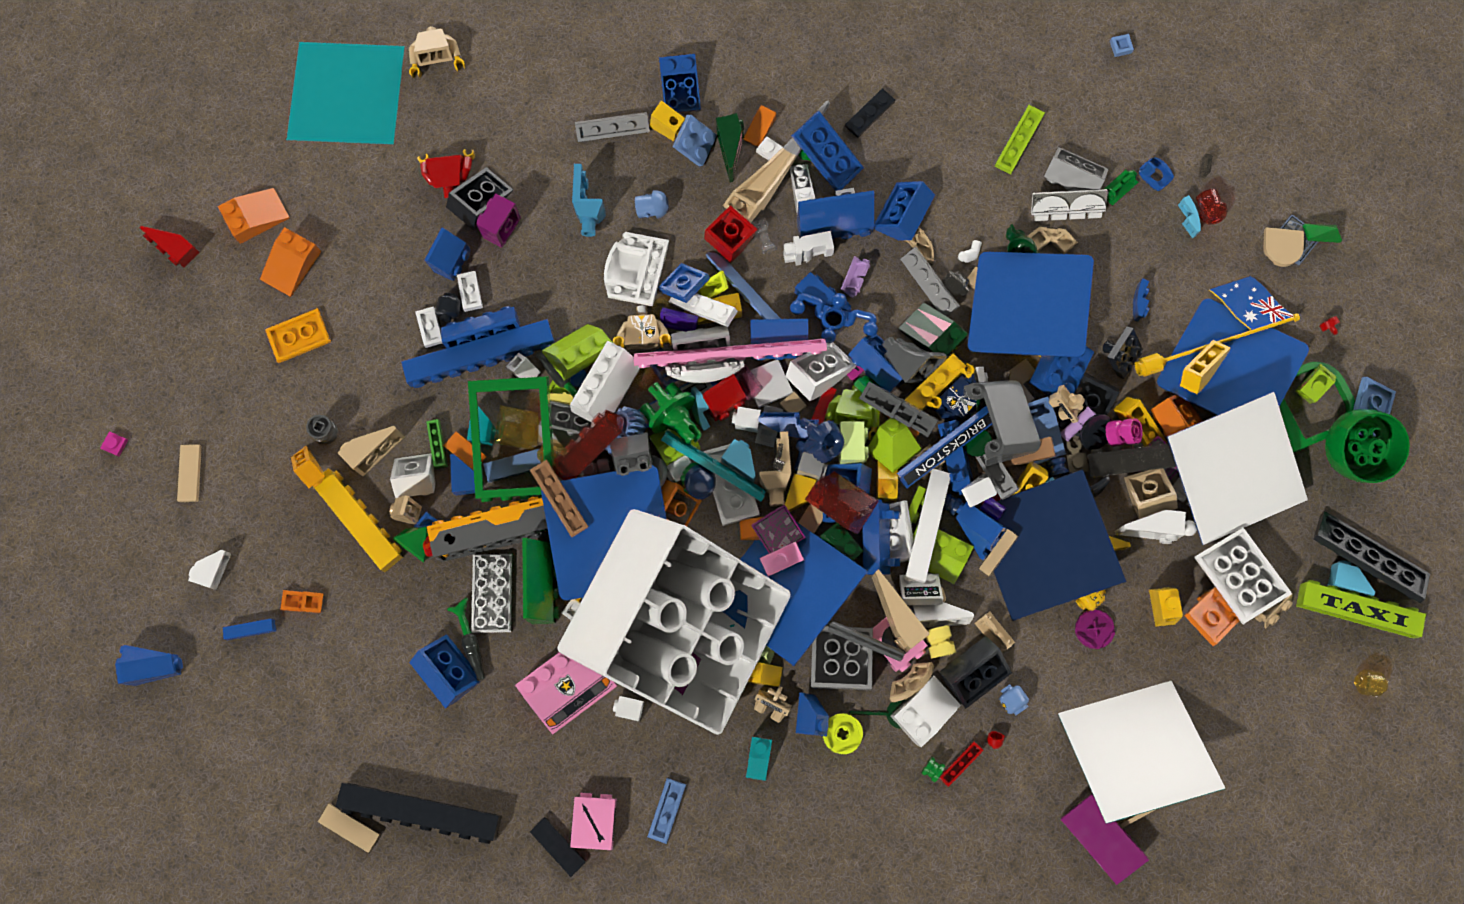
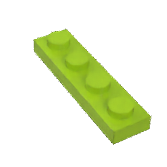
[994,105,1045,175]

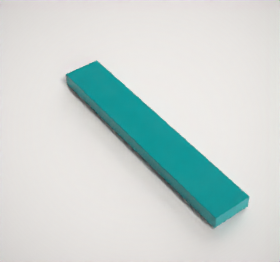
[661,431,766,501]

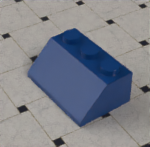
[874,181,935,240]
[751,319,808,360]
[848,334,905,393]
[822,463,872,526]
[409,635,482,709]

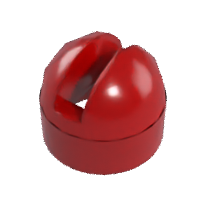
[987,731,1005,749]

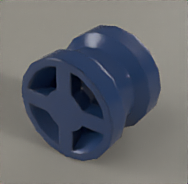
[1046,458,1069,478]
[942,492,962,516]

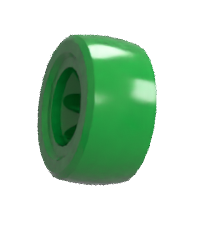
[1325,409,1410,483]

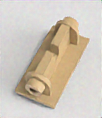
[1255,594,1293,628]
[975,611,1015,652]

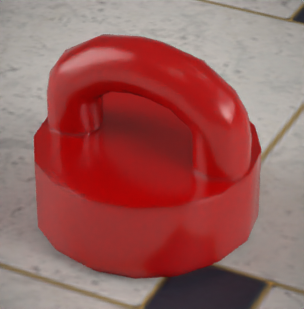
[1319,316,1340,335]

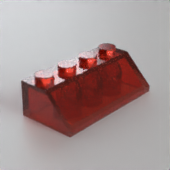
[552,410,625,480]

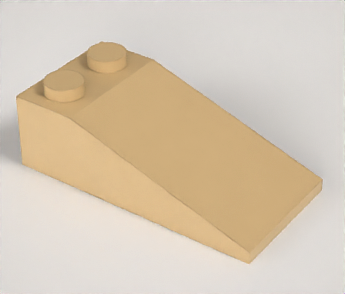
[872,569,929,652]

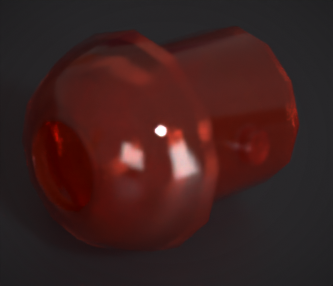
[1196,189,1228,225]

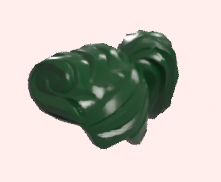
[1006,224,1039,253]

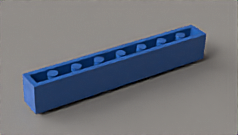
[401,319,555,388]

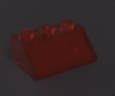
[805,471,879,534]

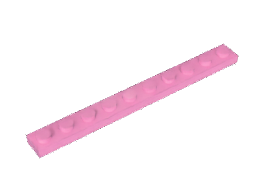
[633,339,827,368]

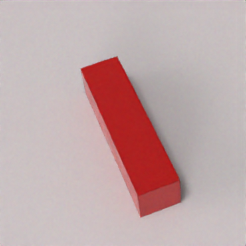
[811,387,837,425]
[939,741,984,787]

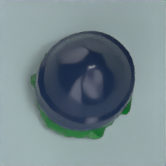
[680,462,716,499]

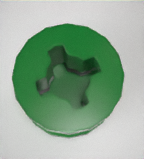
[921,756,945,783]

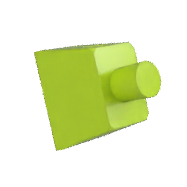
[1295,364,1336,404]

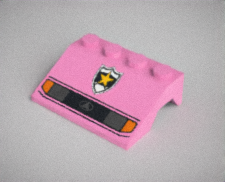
[515,652,617,735]

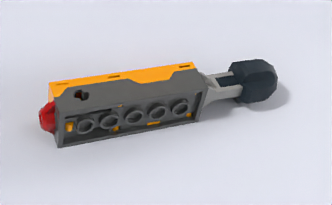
[423,496,549,562]

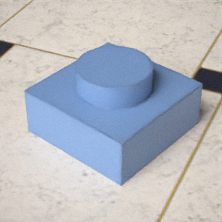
[1110,34,1134,57]

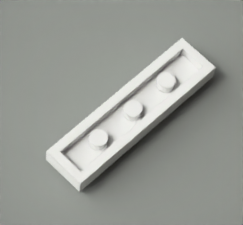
[669,293,738,327]

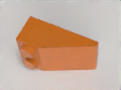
[218,188,290,244]
[260,227,321,297]

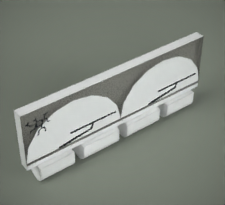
[1031,189,1108,221]

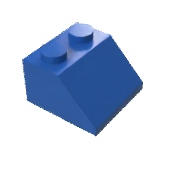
[425,228,471,281]

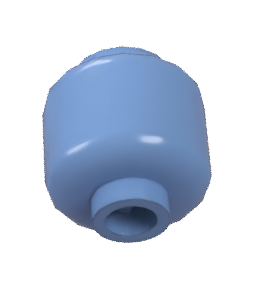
[999,685,1029,715]

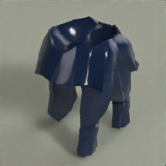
[795,418,844,463]

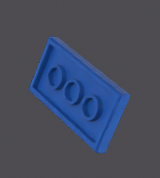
[791,111,864,191]

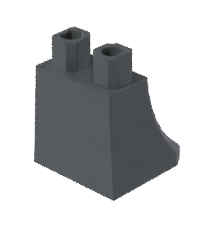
[882,337,947,383]
[609,433,653,476]

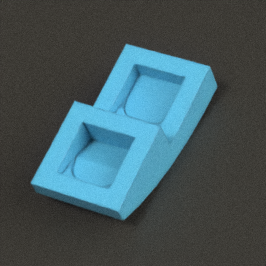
[1178,195,1201,239]
[691,386,710,431]

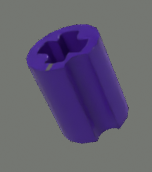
[980,498,1007,521]

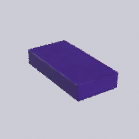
[660,307,699,332]

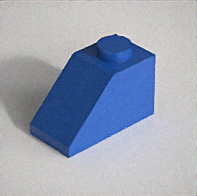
[450,454,475,495]
[796,693,829,737]

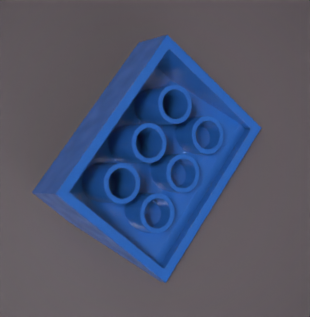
[797,191,874,240]

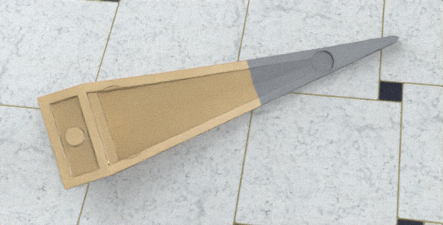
[723,101,830,223]

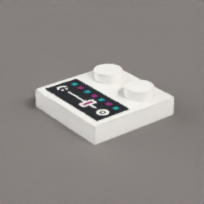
[899,573,943,605]

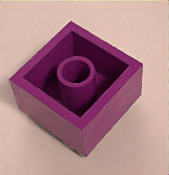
[477,194,521,248]

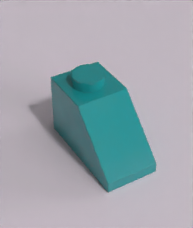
[467,406,498,445]
[746,737,772,781]

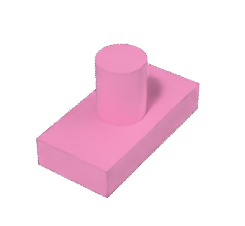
[760,541,804,576]

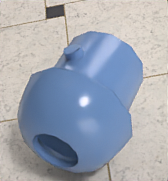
[635,190,669,219]

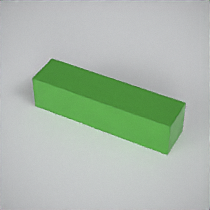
[426,419,448,469]

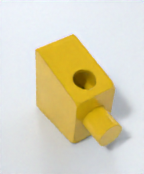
[649,101,685,141]
[1149,587,1183,627]

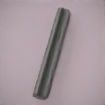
[828,621,905,661]

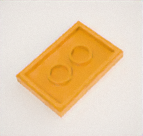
[265,308,331,363]

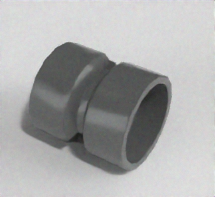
[306,414,338,444]
[581,457,612,477]

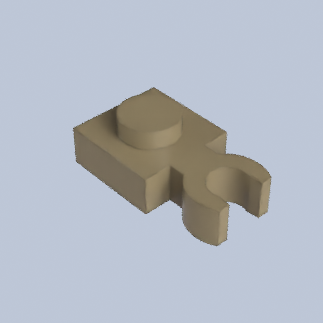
[1065,440,1089,474]

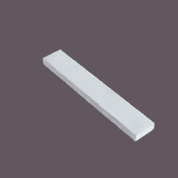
[905,469,950,583]

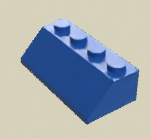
[441,306,521,348]

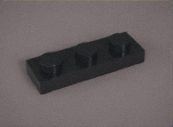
[845,88,895,138]

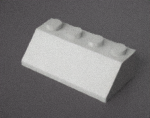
[570,341,640,429]

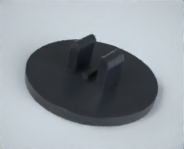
[1080,414,1112,450]

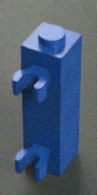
[938,420,974,495]
[862,500,900,575]

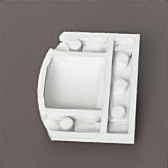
[604,232,669,306]
[664,358,744,383]

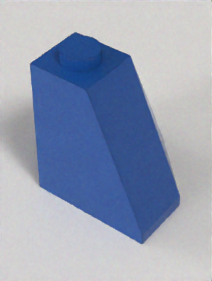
[956,502,1008,561]
[115,645,183,686]

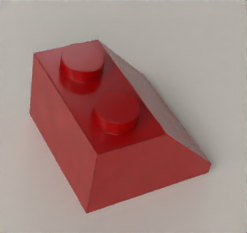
[704,205,758,262]
[702,374,746,422]

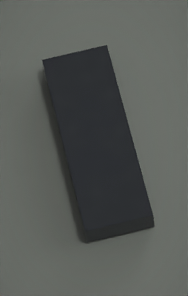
[530,817,586,877]

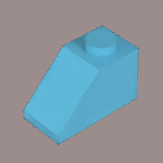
[721,439,756,483]
[1328,561,1375,597]

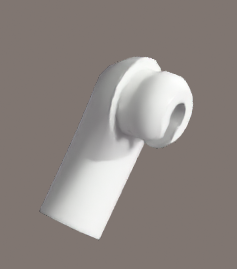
[958,240,982,263]

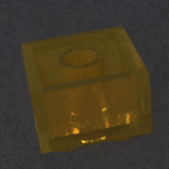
[494,405,539,449]

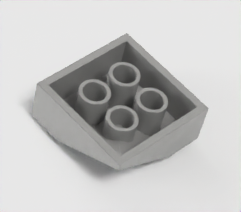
[811,626,873,690]

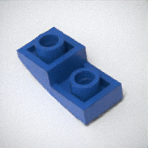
[1133,278,1149,322]

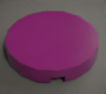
[1075,610,1115,649]

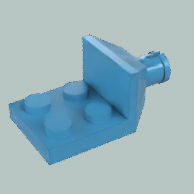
[572,164,606,237]

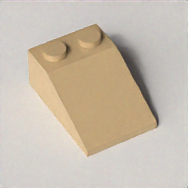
[338,426,405,476]

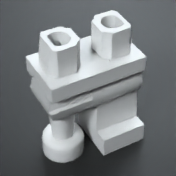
[783,231,834,265]

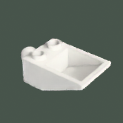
[1115,510,1197,544]

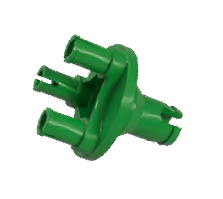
[639,382,702,446]

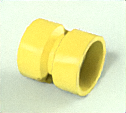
[926,625,956,659]

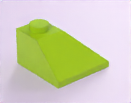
[868,418,921,473]

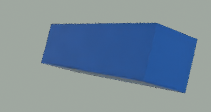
[223,619,276,640]

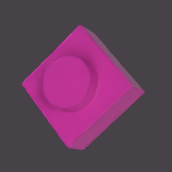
[100,431,128,457]

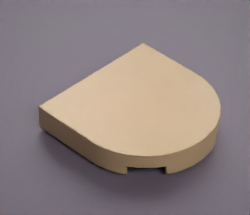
[1263,227,1304,267]

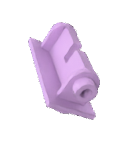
[841,256,870,298]

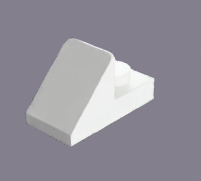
[961,474,997,507]

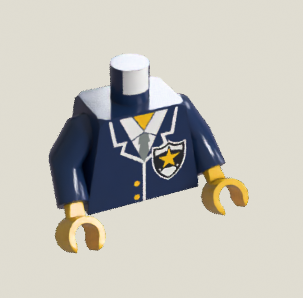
[927,363,977,421]

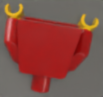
[417,149,475,199]

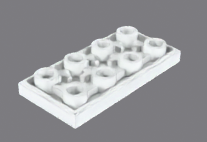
[471,554,513,633]

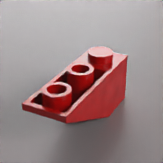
[139,226,200,268]

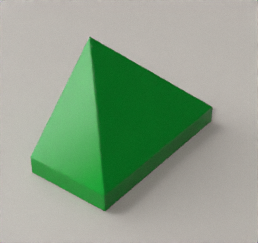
[1303,224,1342,243]
[393,527,430,562]

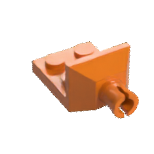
[1184,587,1240,646]

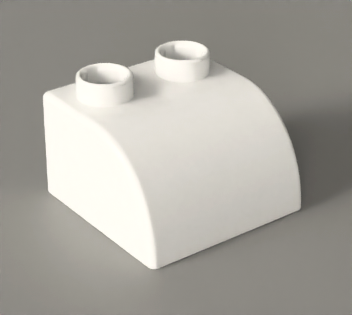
[557,509,791,735]

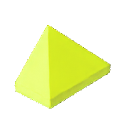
[698,271,728,299]

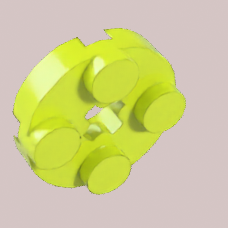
[823,713,863,754]

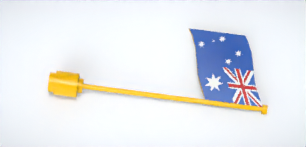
[1134,276,1300,377]

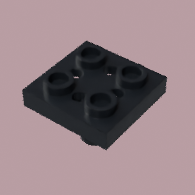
[1102,326,1143,379]

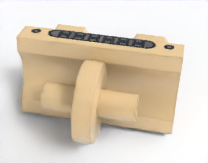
[1049,385,1085,423]
[754,686,792,723]

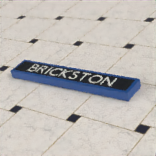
[897,406,992,488]

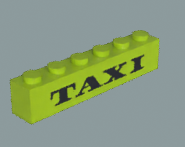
[1296,580,1426,639]

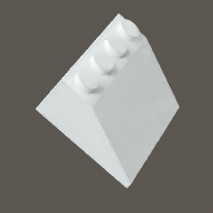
[1194,528,1292,624]

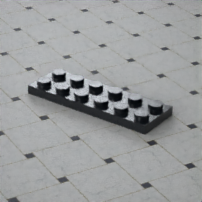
[1313,511,1430,603]

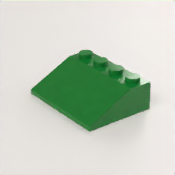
[522,538,559,624]

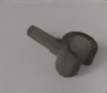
[772,443,785,472]

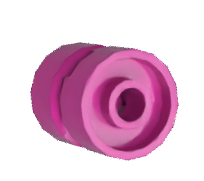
[1106,418,1143,446]

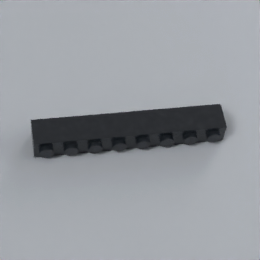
[335,782,502,844]

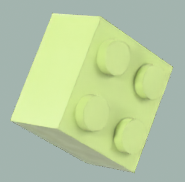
[839,422,868,464]

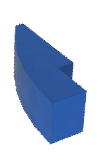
[758,412,819,439]

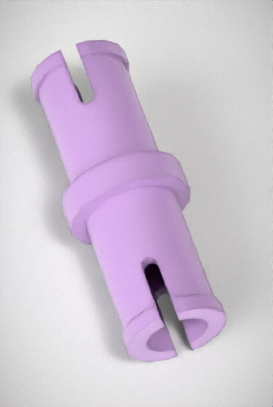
[1060,406,1096,441]

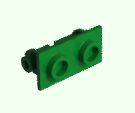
[1104,170,1139,206]

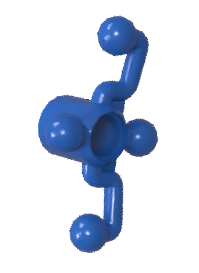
[790,293,878,343]

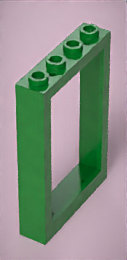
[468,376,555,502]

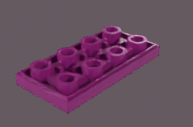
[1061,793,1149,885]

